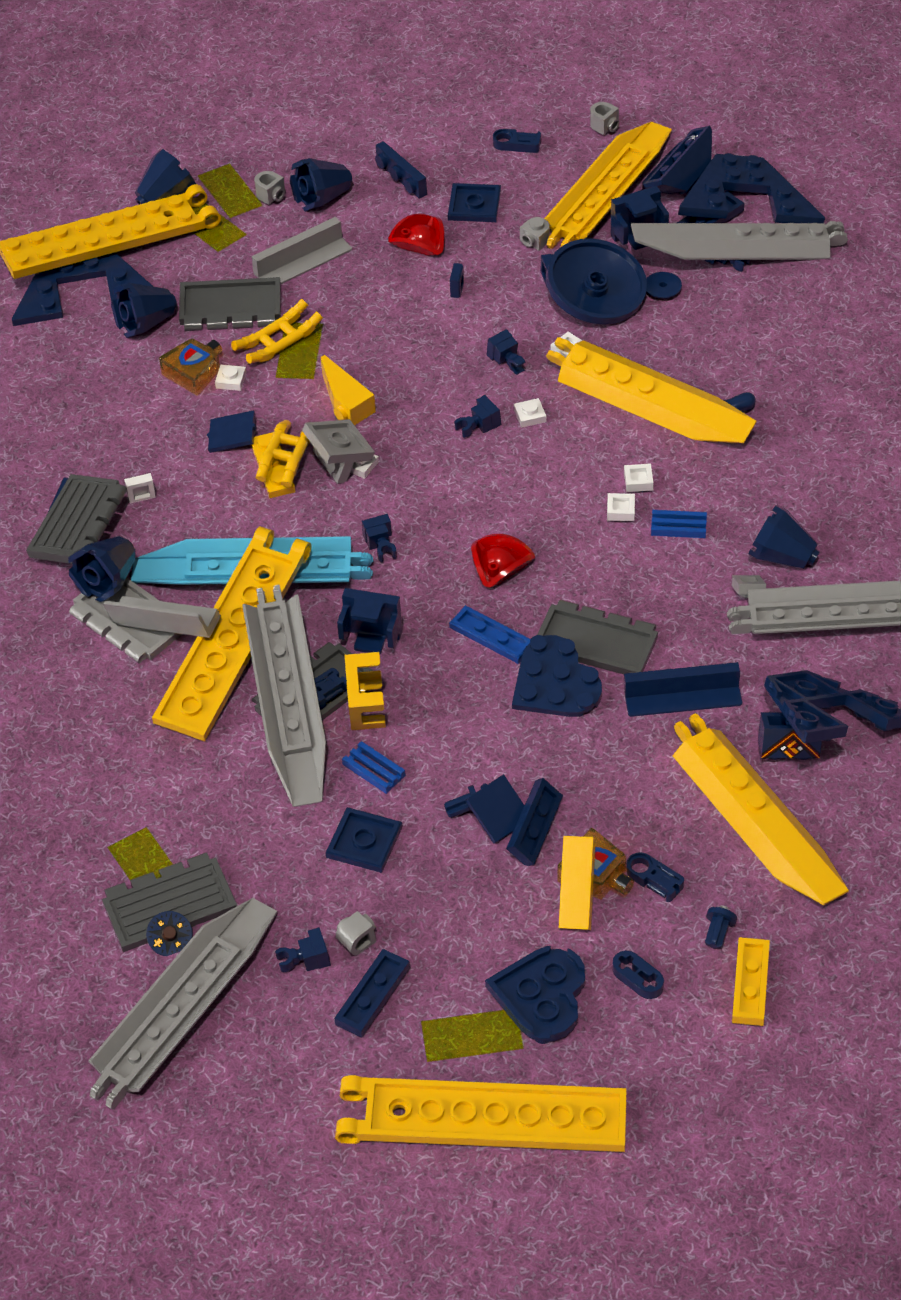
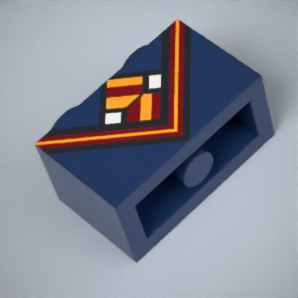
[758,712,822,760]

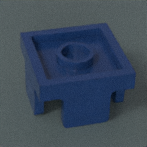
[611,186,669,250]
[337,588,402,654]

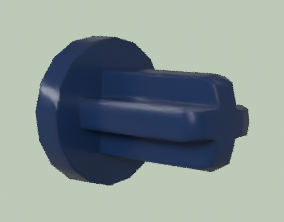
[444,785,476,818]
[705,905,737,949]

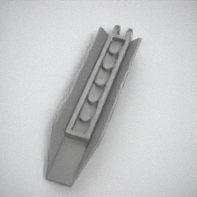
[631,221,848,260]
[727,580,901,634]
[242,585,326,807]
[89,898,277,1110]

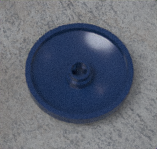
[546,239,647,324]

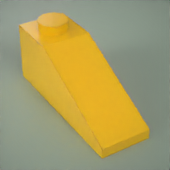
[321,355,376,425]

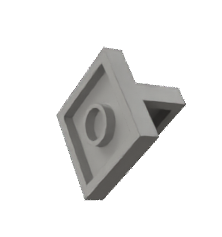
[302,419,375,484]

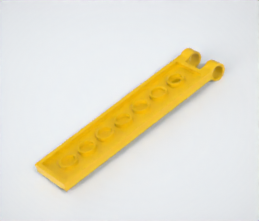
[0,184,221,279]
[152,526,312,741]
[335,1075,626,1152]

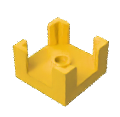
[345,652,386,730]

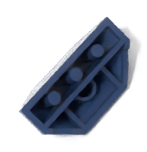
[642,125,712,194]

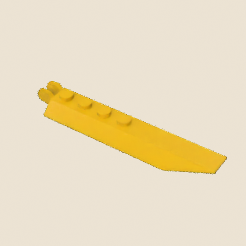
[544,122,672,249]
[546,337,757,443]
[672,713,849,905]

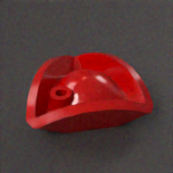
[388,213,444,256]
[471,534,535,588]

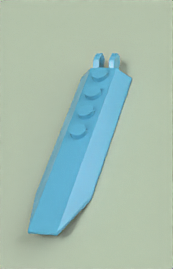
[131,536,373,585]

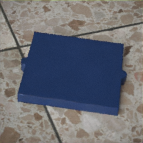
[207,410,257,453]
[465,774,525,844]

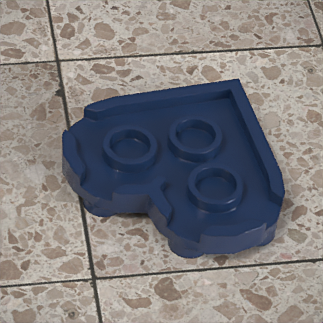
[512,635,602,717]
[485,946,585,1044]

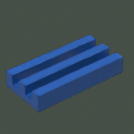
[651,510,707,538]
[342,741,406,794]

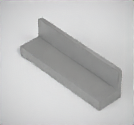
[251,217,352,284]
[103,596,221,638]

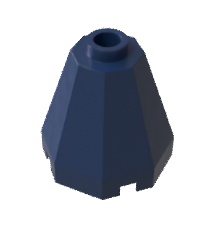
[135,149,196,205]
[290,158,352,211]
[111,283,177,338]
[748,504,820,569]
[68,536,135,602]

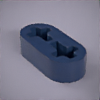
[612,950,664,999]

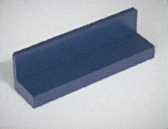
[624,662,743,717]

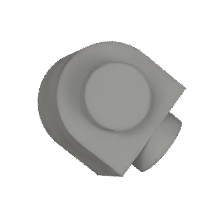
[590,102,620,135]
[254,171,285,205]
[520,217,550,251]
[336,911,376,955]

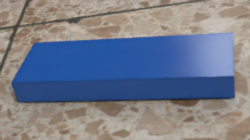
[449,605,531,664]

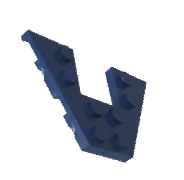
[678,153,825,223]
[12,253,154,326]
[764,670,901,743]

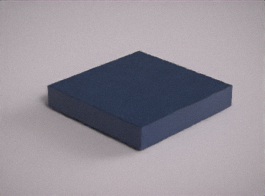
[448,183,501,223]
[325,807,403,873]

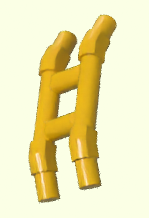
[231,299,323,364]
[255,420,310,487]

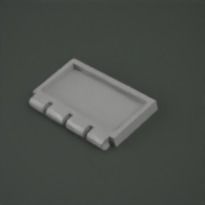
[69,577,182,663]

